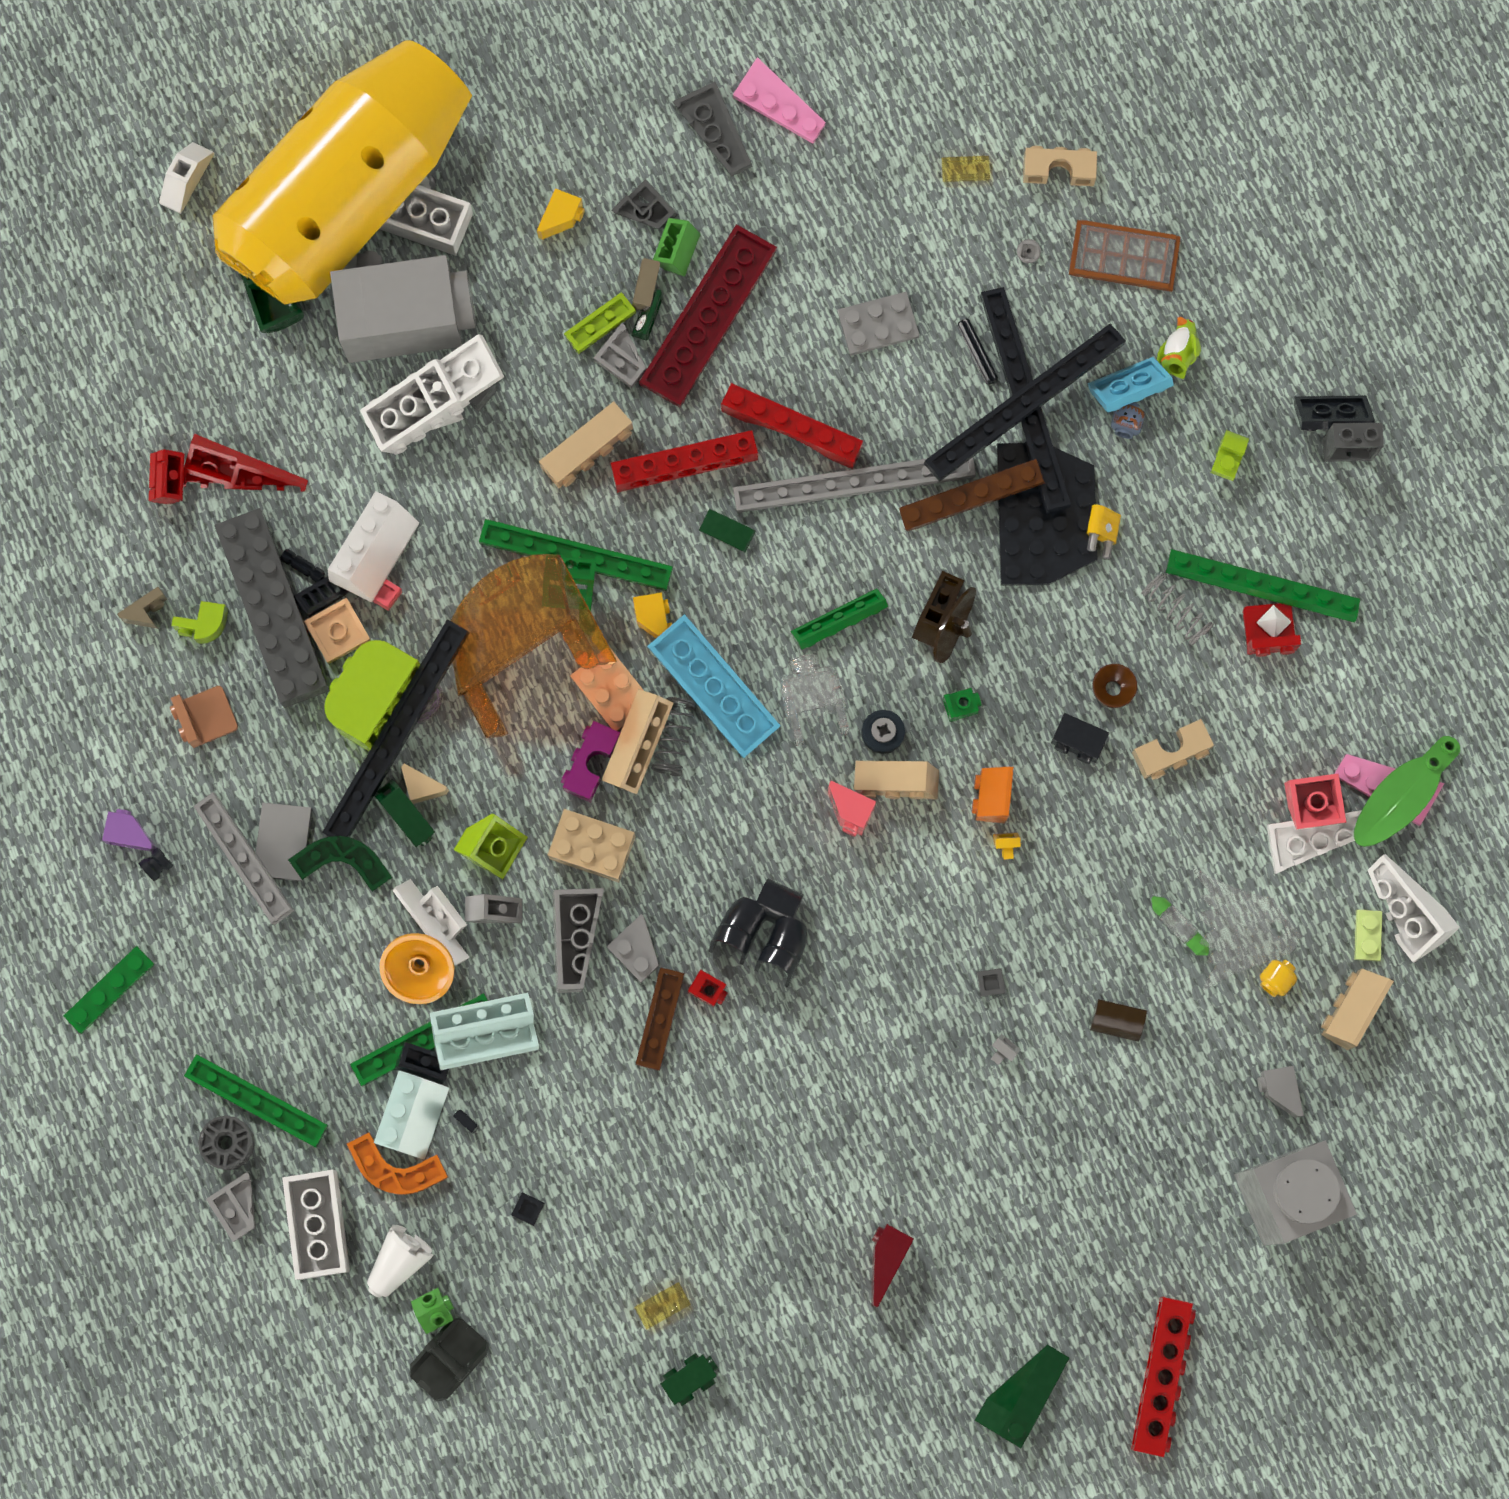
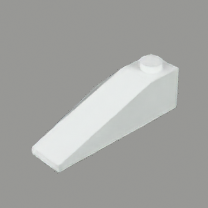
[1368,854,1460,962]

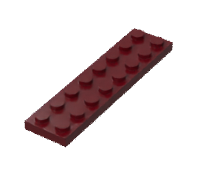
[639,224,777,408]

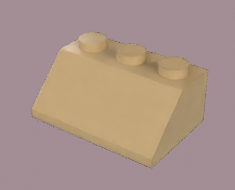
[1321,969,1394,1050]

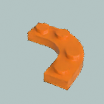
[347,1132,449,1195]

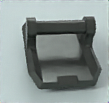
[409,1317,489,1401]

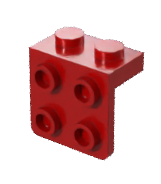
[1242,603,1301,657]

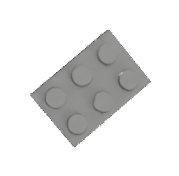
[837,292,920,356]

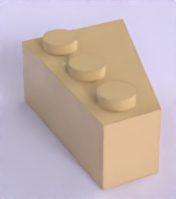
[854,761,939,799]

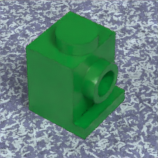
[942,688,982,722]

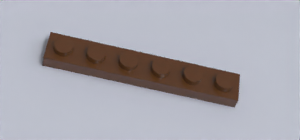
[899,459,1045,532]

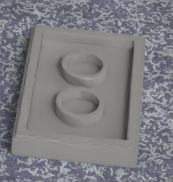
[256,803,312,882]

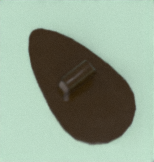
[933,587,976,663]

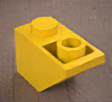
[633,592,672,638]

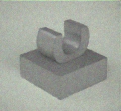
[991,1033,1021,1065]

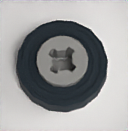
[861,710,905,754]

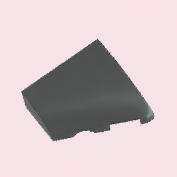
[612,179,679,230]

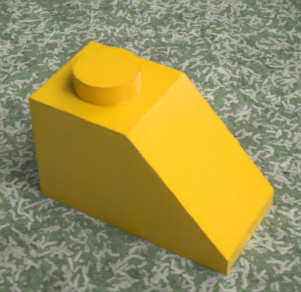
[537,188,585,240]

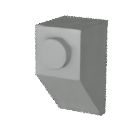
[465,894,522,923]
[1257,1066,1304,1118]

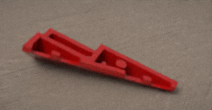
[183,434,308,492]

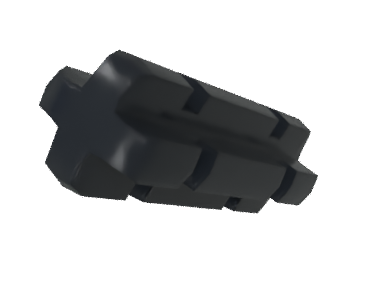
[280,549,325,582]

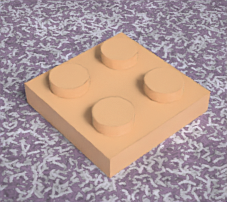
[304,598,371,665]

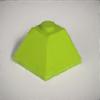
[454,813,528,880]

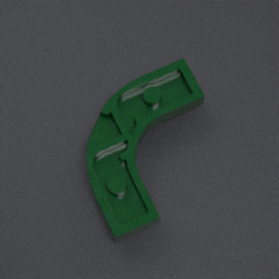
[288,836,393,892]

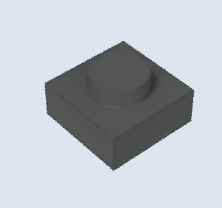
[976,968,1006,997]

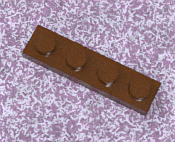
[635,967,685,1071]

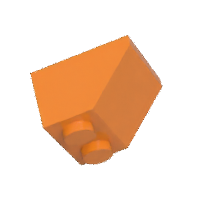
[972,766,1014,824]

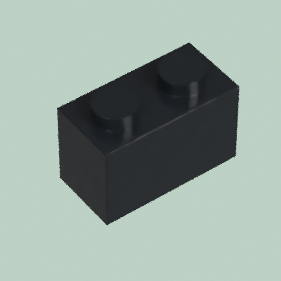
[1051,713,1110,764]

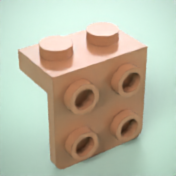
[170,686,238,748]

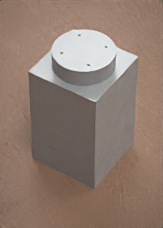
[330,255,476,363]
[1234,1140,1357,1246]

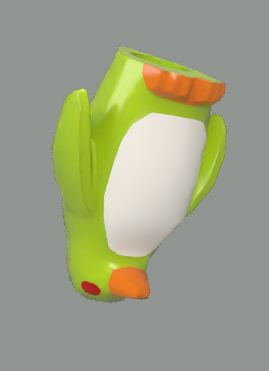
[1157,317,1202,379]

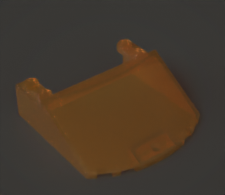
[451,554,617,738]

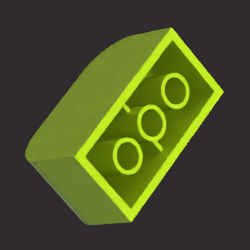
[324,640,420,751]

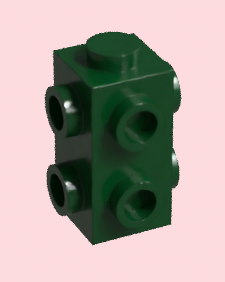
[660,1353,719,1406]

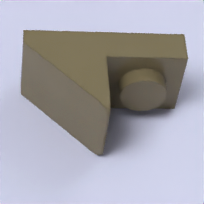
[117,587,167,629]

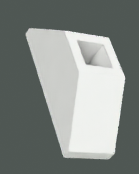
[159,142,214,214]

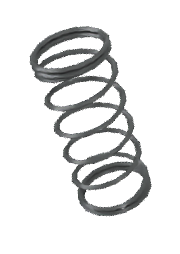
[651,697,697,776]

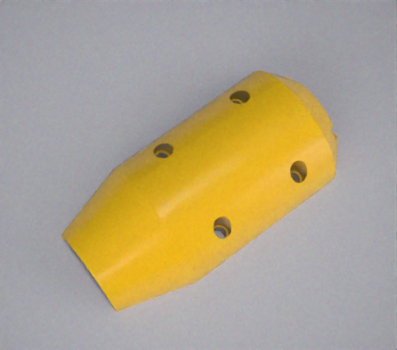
[212,40,472,304]

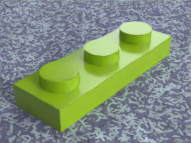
[564,292,636,354]

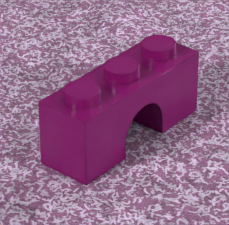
[561,721,620,803]

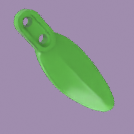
[1354,736,1460,847]

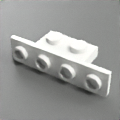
[393,879,469,966]

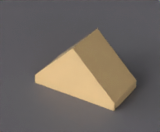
[401,763,449,804]

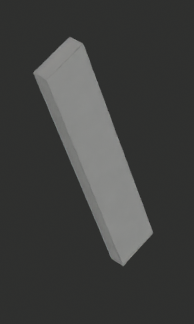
[193,792,294,926]

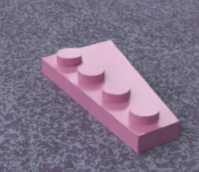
[733,57,826,144]

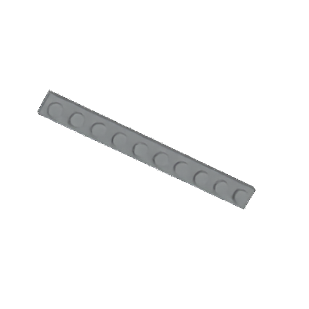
[733,457,976,513]

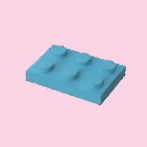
[1088,357,1174,412]

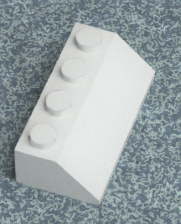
[328,491,419,602]

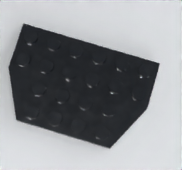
[997,443,1098,586]

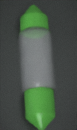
[1151,896,1209,956]

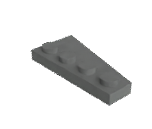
[672,82,753,177]

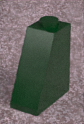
[374,779,435,847]

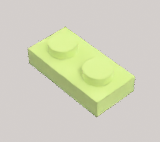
[1354,910,1382,961]

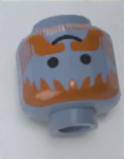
[1111,402,1145,439]

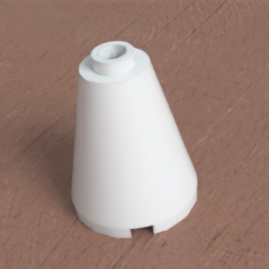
[367,1225,433,1298]

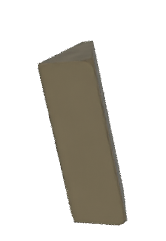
[632,258,660,311]

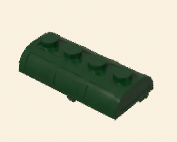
[241,275,304,333]

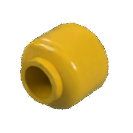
[1260,960,1297,997]

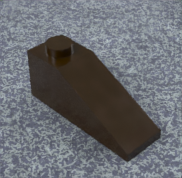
[912,571,964,647]

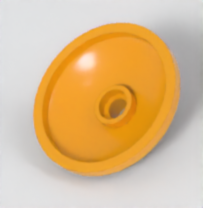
[379,933,455,1004]

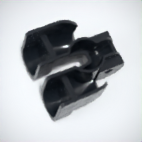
[708,878,808,988]

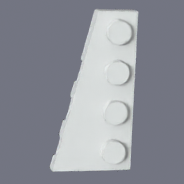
[1267,810,1362,874]

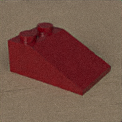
[871,1224,914,1308]

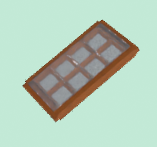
[1068,220,1181,292]

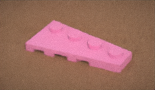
[1334,754,1445,826]

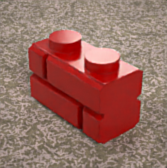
[149,449,184,504]

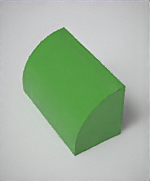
[653,218,700,277]

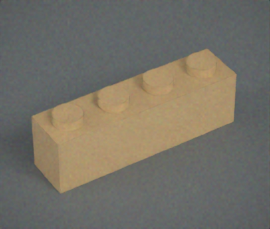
[539,401,633,488]
[602,689,674,794]

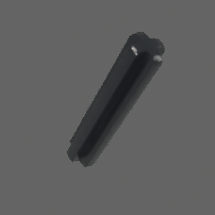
[957,318,998,385]

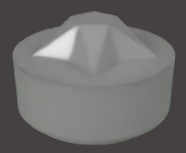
[1017,239,1041,263]

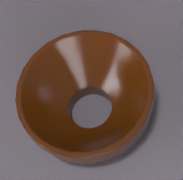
[1092,664,1137,708]

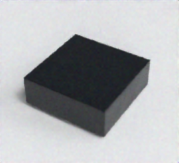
[453,1110,479,1134]
[511,1192,545,1226]

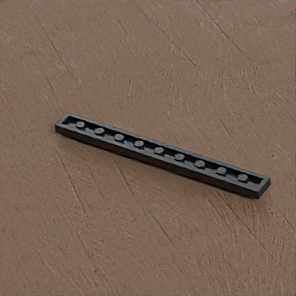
[980,287,1071,513]
[924,323,1126,482]
[322,619,470,837]

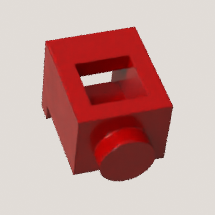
[688,969,728,1008]

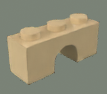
[1023,146,1097,186]
[1132,719,1214,780]

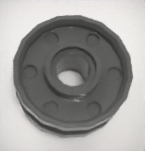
[198,1115,255,1170]

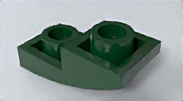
[699,509,756,553]

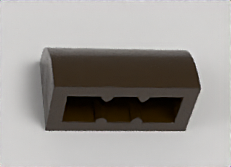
[1090,999,1147,1042]

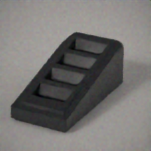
[294,577,350,618]

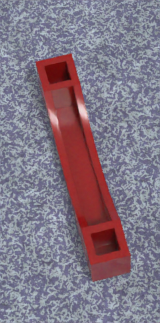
[721,383,863,469]

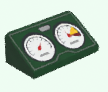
[631,289,663,341]

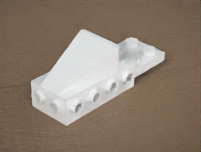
[360,334,504,455]

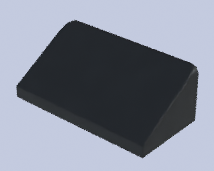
[394,1042,449,1084]

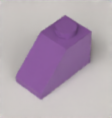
[102,809,156,852]

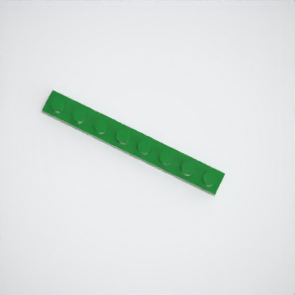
[479,519,673,591]
[1165,549,1360,623]

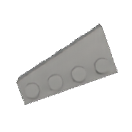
[552,888,604,993]

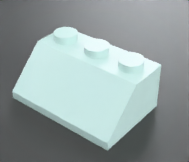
[374,1071,449,1160]

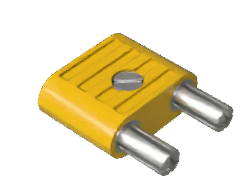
[1087,505,1121,559]

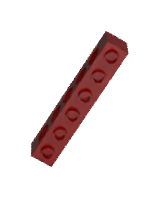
[611,430,758,493]
[1131,1297,1196,1457]

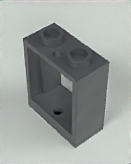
[1323,423,1384,462]

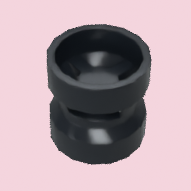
[138,847,174,882]

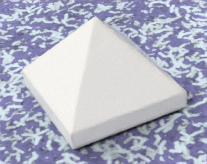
[1256,605,1291,637]

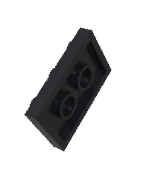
[1294,395,1375,431]

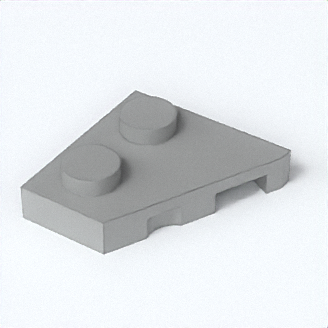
[607,914,659,983]

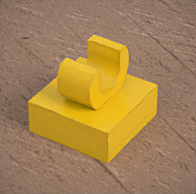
[993,832,1021,859]

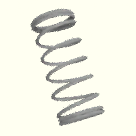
[1141,572,1214,645]

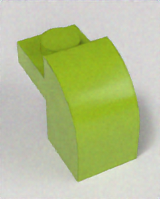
[1210,430,1249,481]
[171,601,229,644]

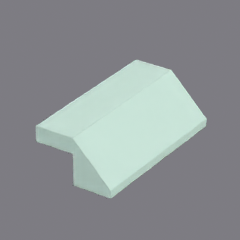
[430,993,539,1070]

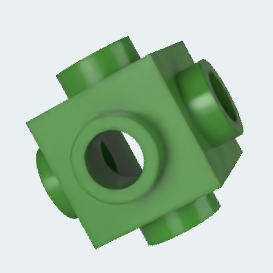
[411,1288,454,1334]

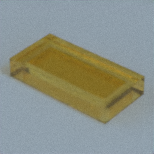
[941,156,990,182]
[634,1282,691,1330]

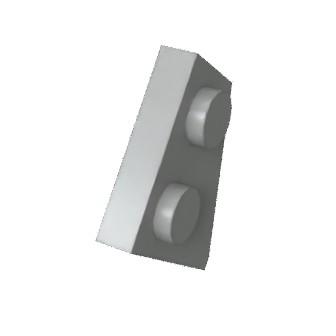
[594,323,646,389]
[206,1172,256,1242]

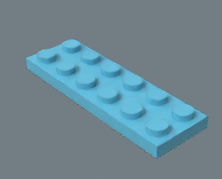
[647,614,781,758]

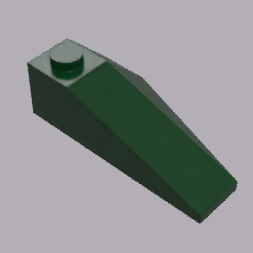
[974,1344,1069,1449]

